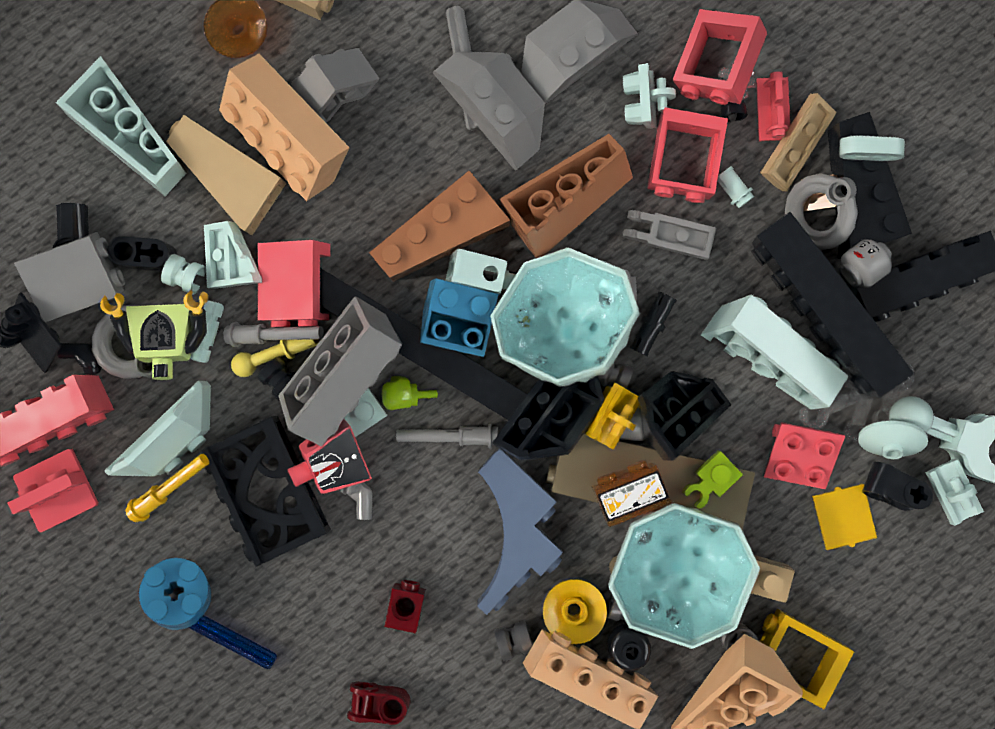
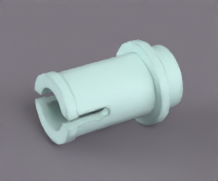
[717,166,754,208]

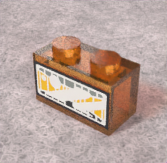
[591,460,672,527]

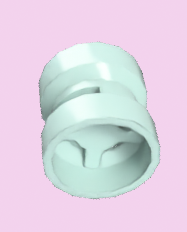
[161,254,206,295]

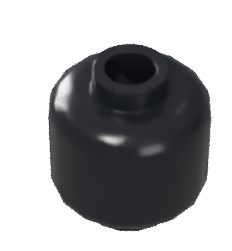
[607,624,652,671]

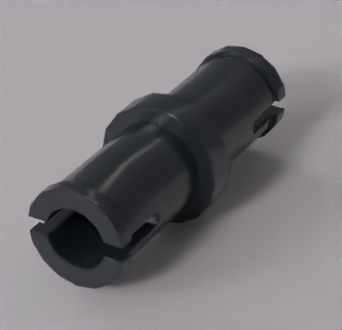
[629,291,677,357]

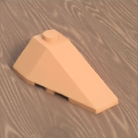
[671,634,803,729]

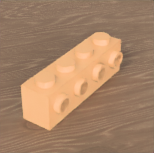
[523,629,659,729]

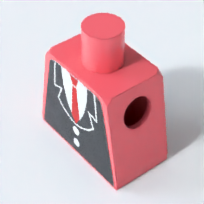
[287,419,372,494]

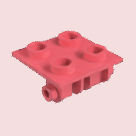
[764,422,845,489]

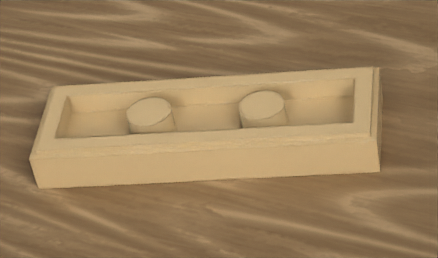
[760,93,837,192]

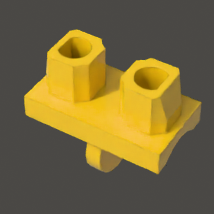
[586,383,639,450]

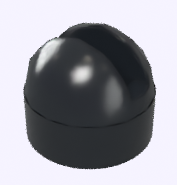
[721,99,748,122]

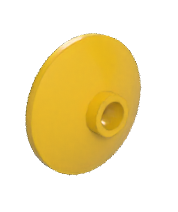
[543,579,607,644]

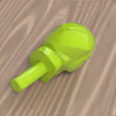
[381,376,438,410]

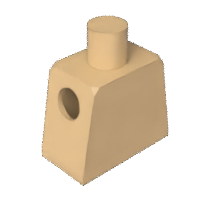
[751,555,794,603]

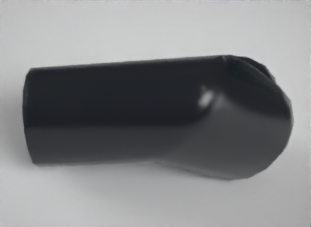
[57,343,102,375]

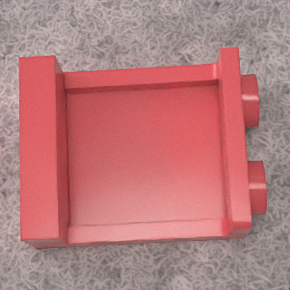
[258,240,330,327]

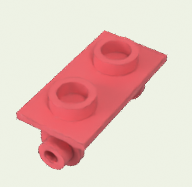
[756,72,790,141]

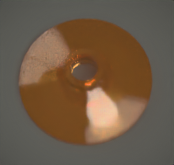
[204,0,268,58]

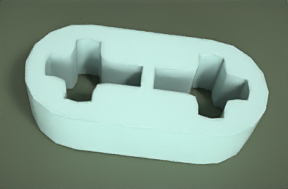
[839,136,905,161]

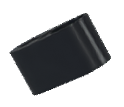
[107,236,177,271]

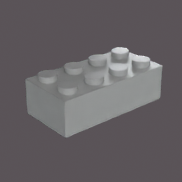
[278,296,402,447]

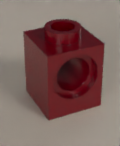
[384,579,426,633]

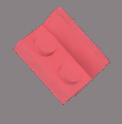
[7,449,98,532]

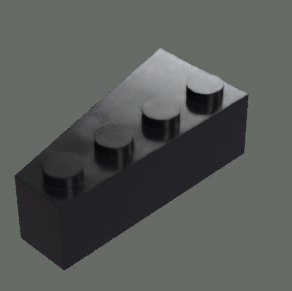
[847,230,995,322]

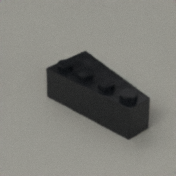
[827,112,912,259]

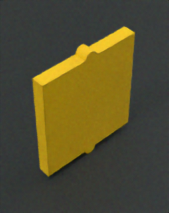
[812,484,877,550]

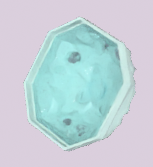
[490,248,640,386]
[608,503,760,649]

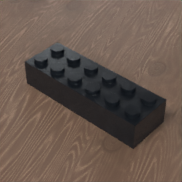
[751,212,915,398]

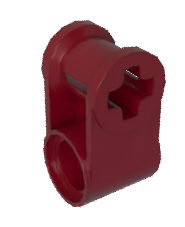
[347,681,411,725]

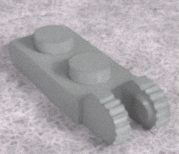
[623,210,716,260]

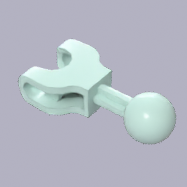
[889,396,995,484]

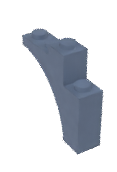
[477,448,563,615]

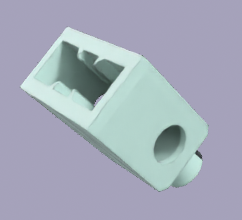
[445,248,517,294]

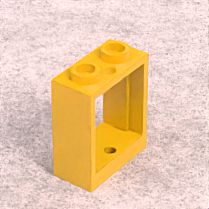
[760,608,854,709]

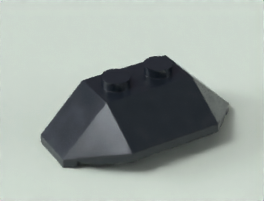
[638,371,732,461]
[493,375,604,460]

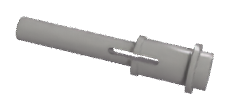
[223,322,324,347]
[396,423,499,449]

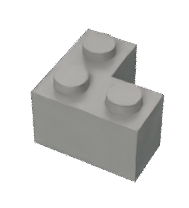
[291,48,380,122]

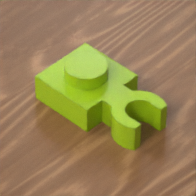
[682,450,743,509]

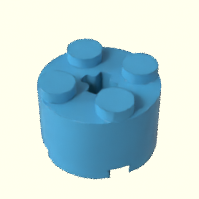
[139,558,211,630]

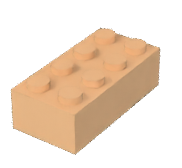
[219,54,350,201]

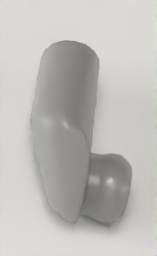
[340,482,373,520]

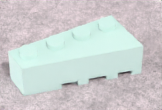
[701,294,849,410]

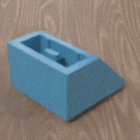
[420,278,498,357]

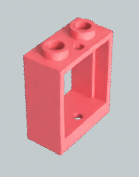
[673,9,767,105]
[647,107,728,203]

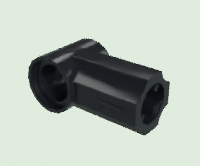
[53,203,89,248]

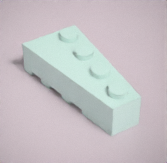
[56,56,187,196]

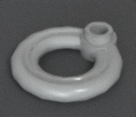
[785,173,858,250]
[92,305,152,379]

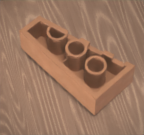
[499,134,633,258]
[369,171,510,282]

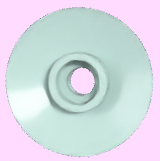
[858,421,928,459]

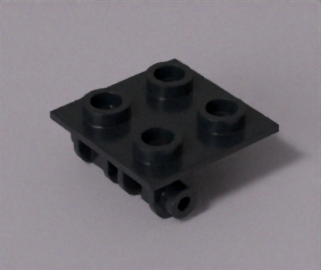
[0,293,62,374]

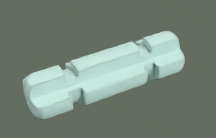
[190,301,224,363]

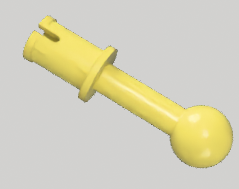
[231,339,319,377]

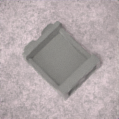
[14,232,125,322]

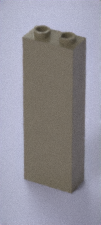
[546,433,755,530]

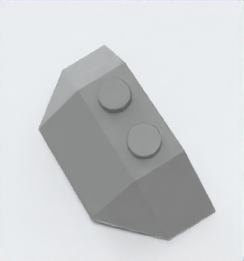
[521,0,638,104]
[433,52,545,171]

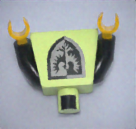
[100,290,209,380]

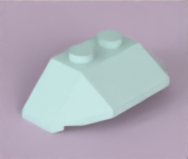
[104,381,211,476]

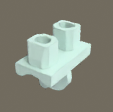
[623,63,676,129]
[925,459,984,526]

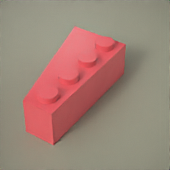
[0,375,114,467]

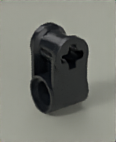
[862,462,933,511]

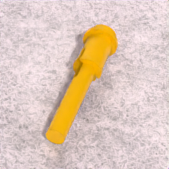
[125,454,209,522]

